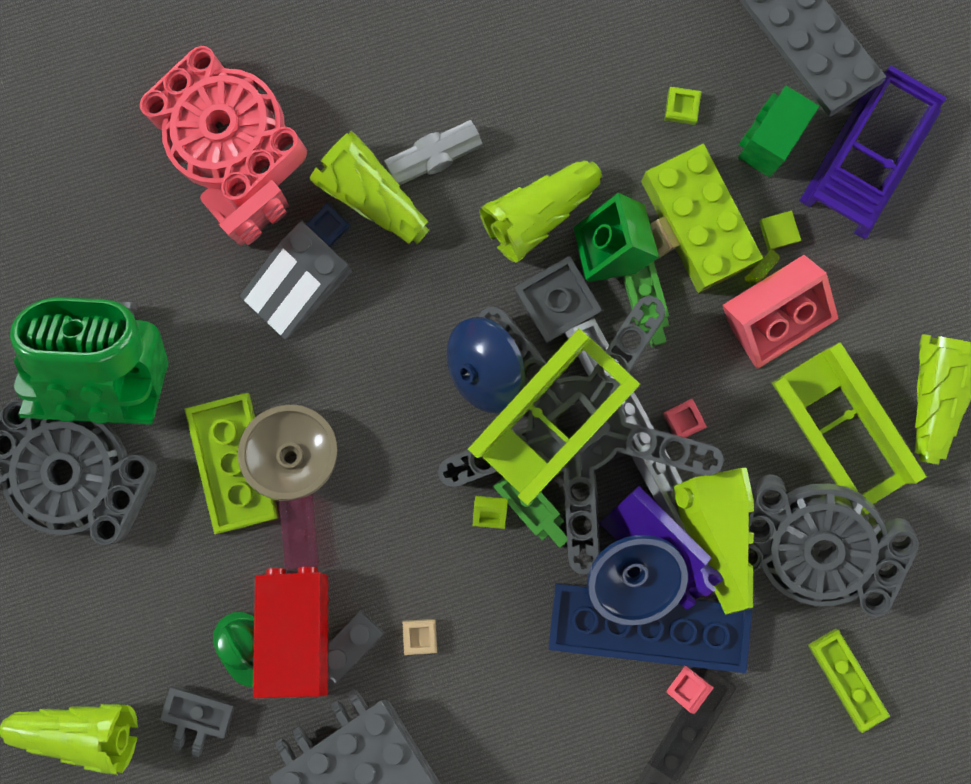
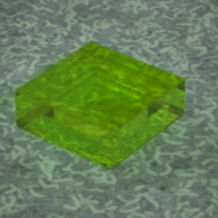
[744,249,780,285]

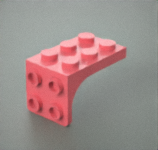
[200,172,289,246]

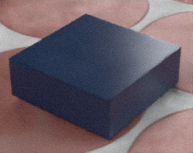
[306,202,351,247]

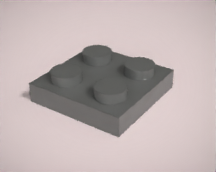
[514,256,602,344]

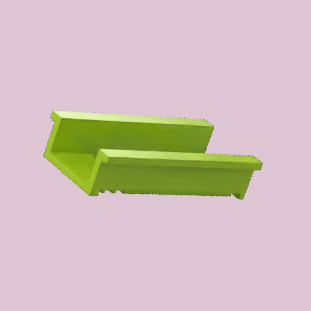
[468,328,640,506]
[772,342,927,514]

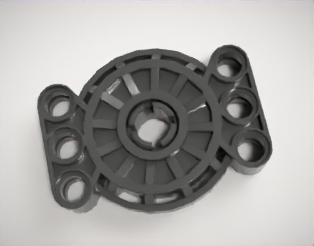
[0,400,157,545]
[748,474,919,617]

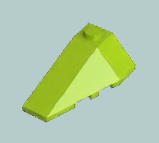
[673,468,754,615]

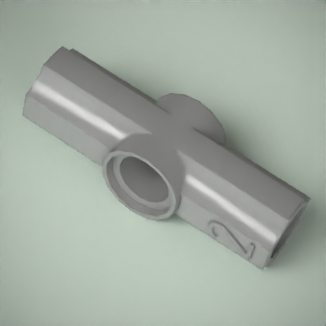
[384,120,482,185]

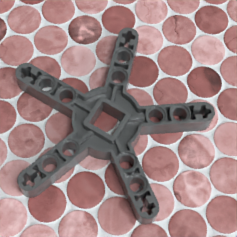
[438,296,724,574]

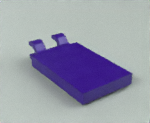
[599,486,723,610]

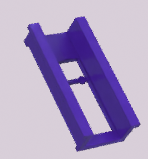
[799,65,946,239]

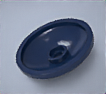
[446,317,525,413]
[587,535,688,625]

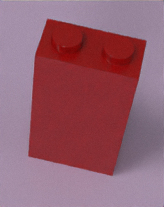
[253,567,328,698]

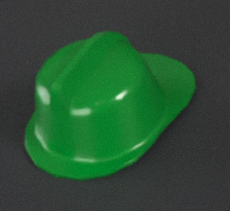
[213,612,254,687]

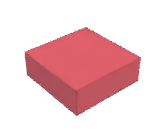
[662,398,707,442]
[666,666,714,714]

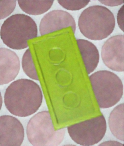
[184,393,280,535]

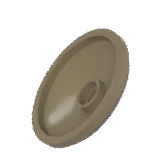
[238,405,338,501]

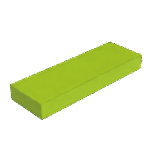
[808,628,890,733]

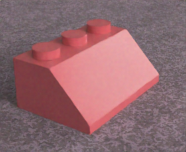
[722,255,839,369]

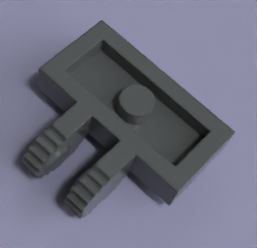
[160,685,236,757]

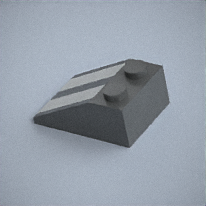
[240,221,352,340]

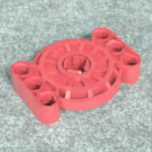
[140,46,307,209]

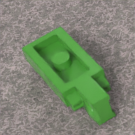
[622,261,669,348]
[493,477,567,548]

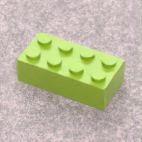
[641,143,763,293]

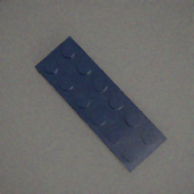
[548,583,753,673]

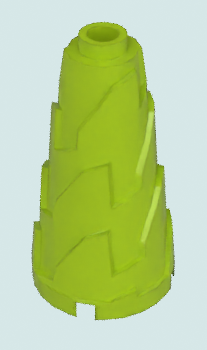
[310,131,430,244]
[479,160,602,263]
[914,334,971,465]
[0,704,138,775]

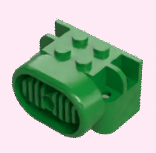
[10,297,169,425]

